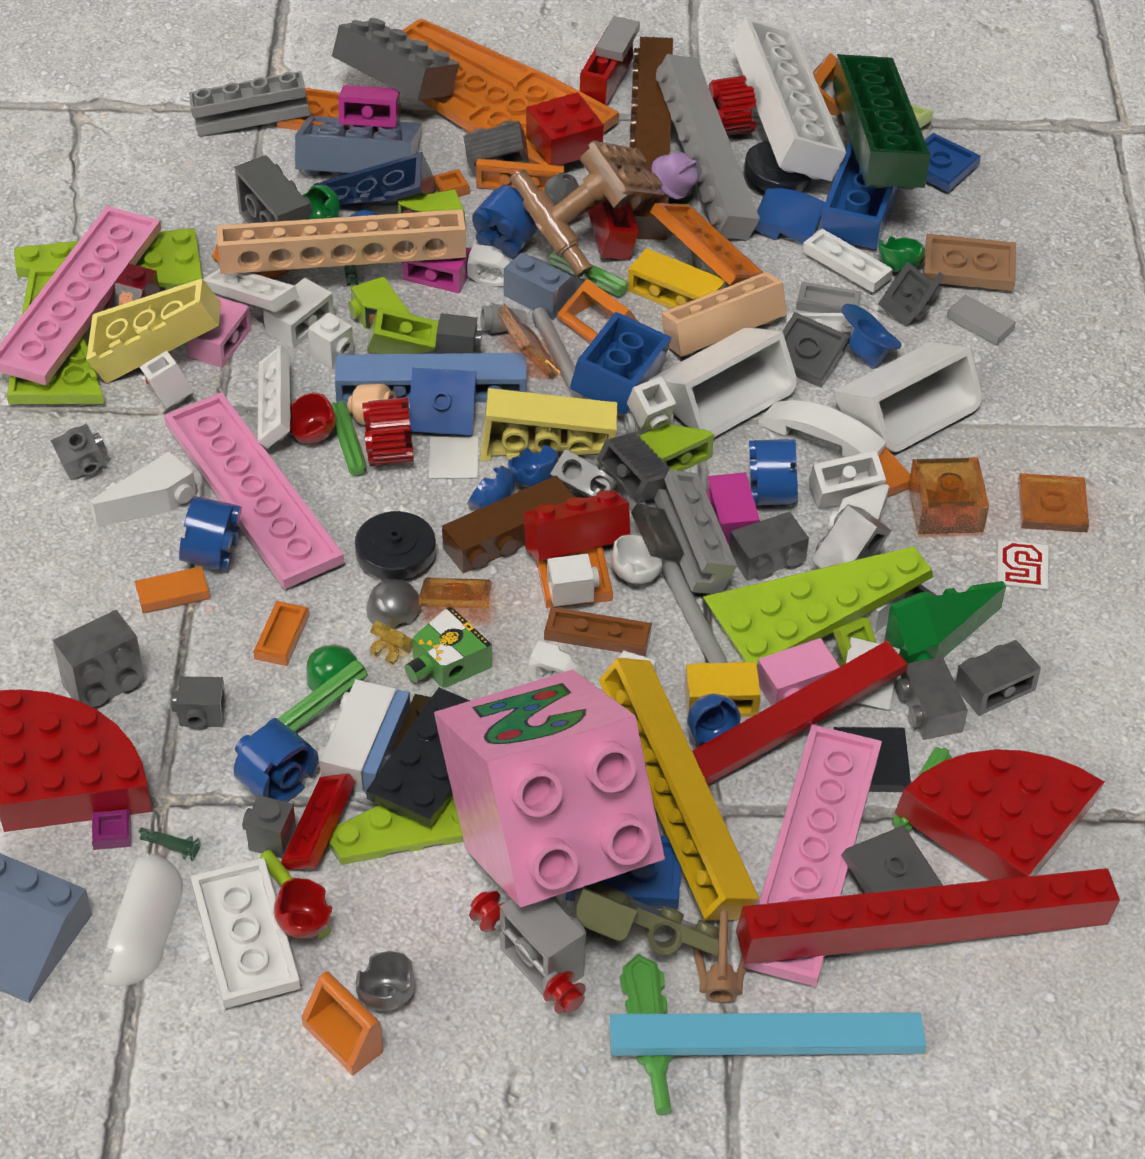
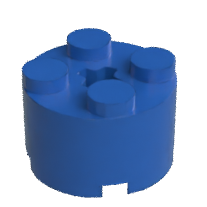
[472,185,538,258]
[749,439,798,506]
[179,496,242,572]
[234,718,318,802]

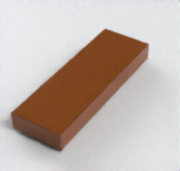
[544,607,652,657]

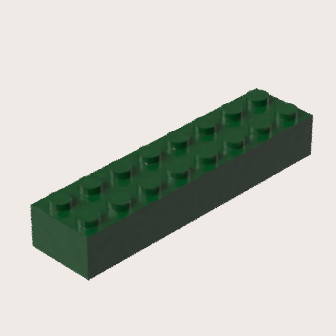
[832,54,931,190]

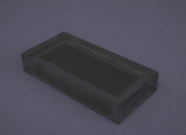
[631,504,684,562]

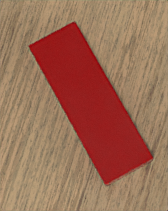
[281,773,355,870]

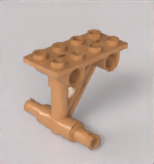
[509,141,665,278]

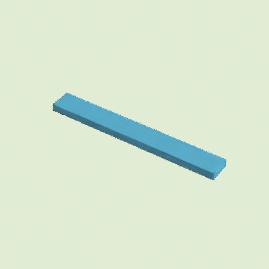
[608,1013,927,1056]

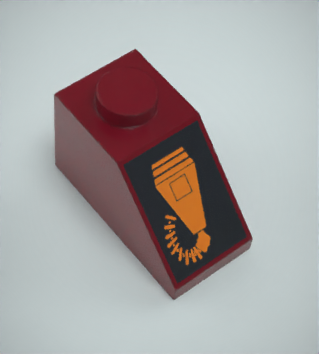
[108,263,160,309]

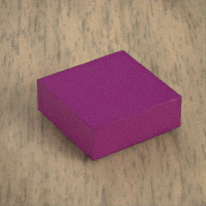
[92,809,131,850]

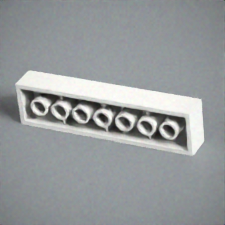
[732,17,846,181]

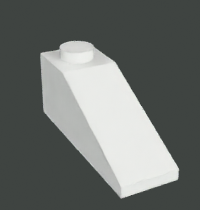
[89,452,197,527]

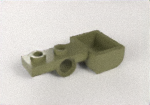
[573,882,719,956]

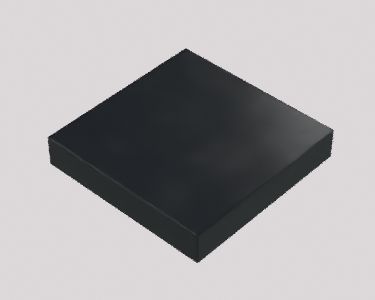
[833,727,911,792]

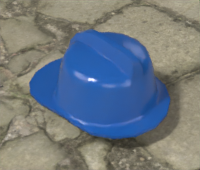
[842,303,902,367]

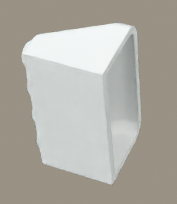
[649,327,797,437]
[834,342,982,452]

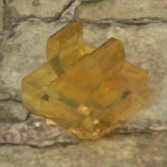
[370,620,412,665]

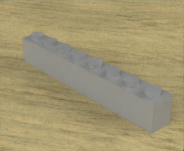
[656,54,760,240]

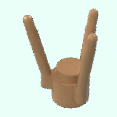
[692,910,746,1003]

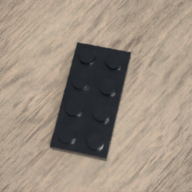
[366,687,470,828]

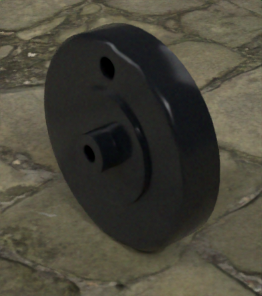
[743,141,812,192]
[355,511,436,580]

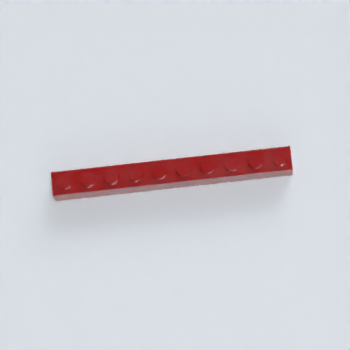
[736,868,1120,964]

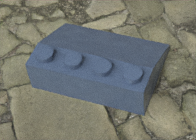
[295,115,422,176]
[0,853,92,1003]

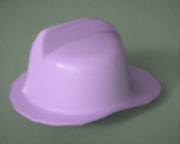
[651,152,698,199]

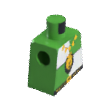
[404,605,492,688]

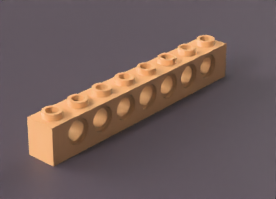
[216,209,466,274]

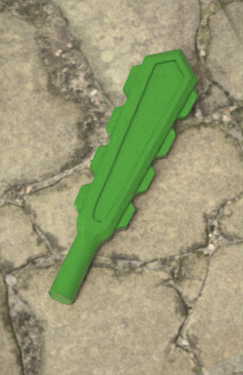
[619,954,673,1116]

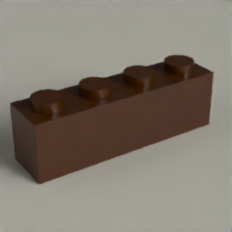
[442,475,575,574]

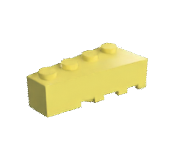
[86,279,221,384]
[480,388,617,461]

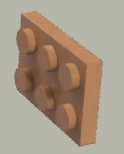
[923,234,1016,291]

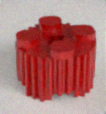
[709,75,757,136]
[362,398,414,466]

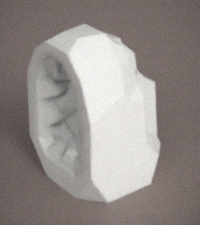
[467,244,510,287]
[529,641,585,681]

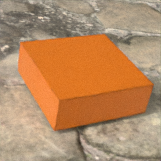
[434,169,470,197]

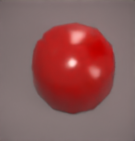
[290,392,336,444]
[273,878,332,938]

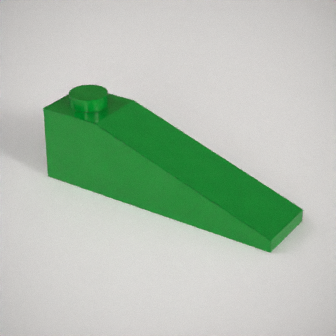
[884,581,1006,663]

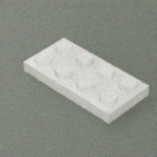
[190,858,301,1009]

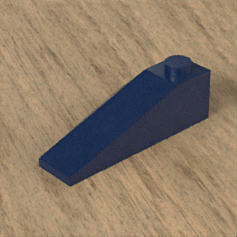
[314,152,435,205]

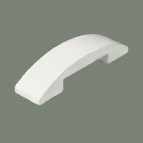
[758,400,886,457]

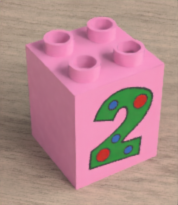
[434,669,665,908]

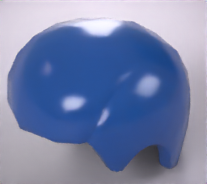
[508,445,558,488]
[467,466,515,510]
[686,693,741,745]

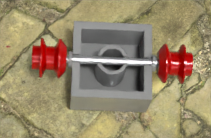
[469,891,586,1014]

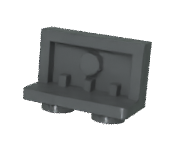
[878,262,945,326]

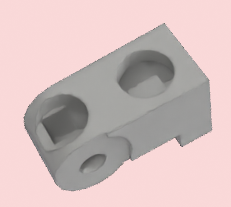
[550,449,617,498]

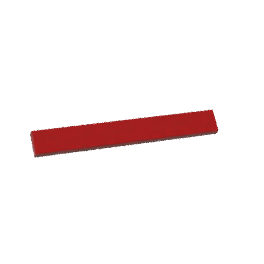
[692,640,908,785]

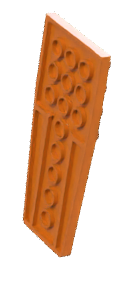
[402,19,619,165]

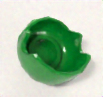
[302,185,340,219]
[879,236,925,273]
[306,644,358,692]

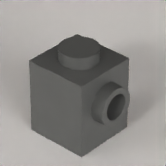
[436,313,483,354]
[171,676,226,728]
[242,795,296,859]

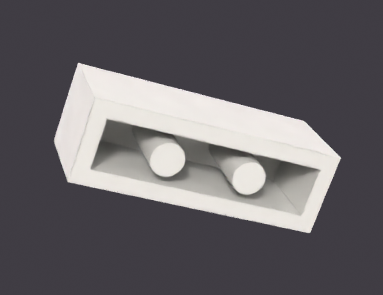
[317,679,396,793]

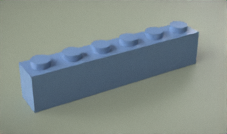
[335,353,527,404]

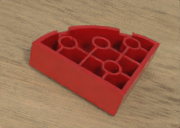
[0,689,152,832]
[895,749,1105,880]

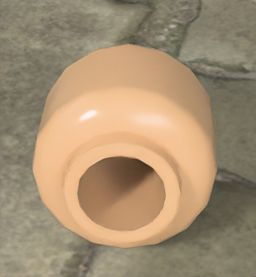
[347,383,397,426]

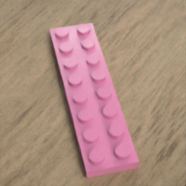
[0,206,162,385]
[164,392,344,589]
[742,724,882,987]

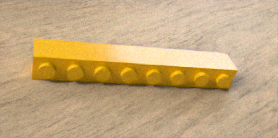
[598,658,760,920]

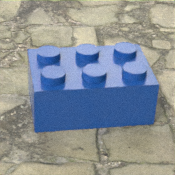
[569,312,672,415]

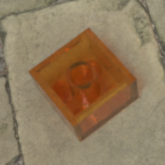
[908,457,989,534]

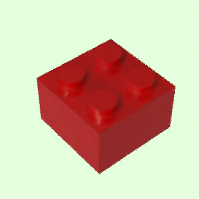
[526,92,604,166]

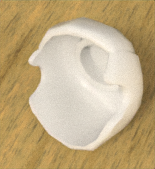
[611,534,662,584]

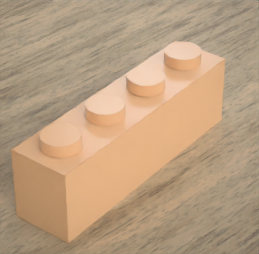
[661,272,787,357]

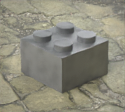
[53,609,145,707]

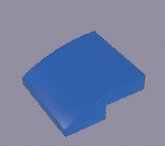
[754,188,825,244]

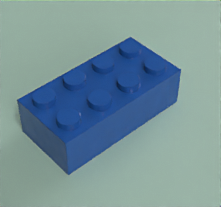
[820,140,899,250]

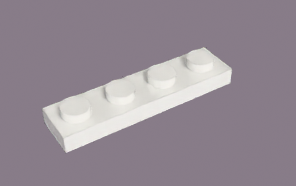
[203,269,299,312]
[258,345,290,449]

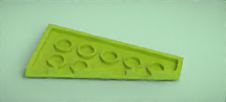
[14,228,202,290]
[7,268,104,404]
[703,546,933,666]
[327,796,464,865]

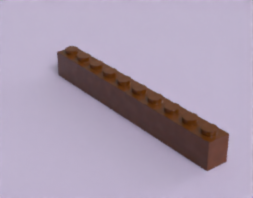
[629,37,673,240]

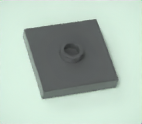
[782,312,850,388]
[841,825,943,893]

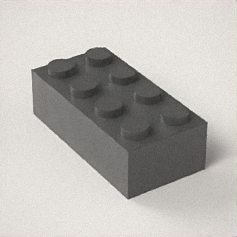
[332,18,460,101]

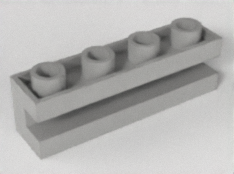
[189,71,310,137]
[654,470,737,594]

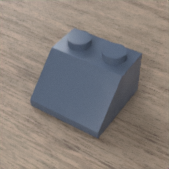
[504,252,585,320]

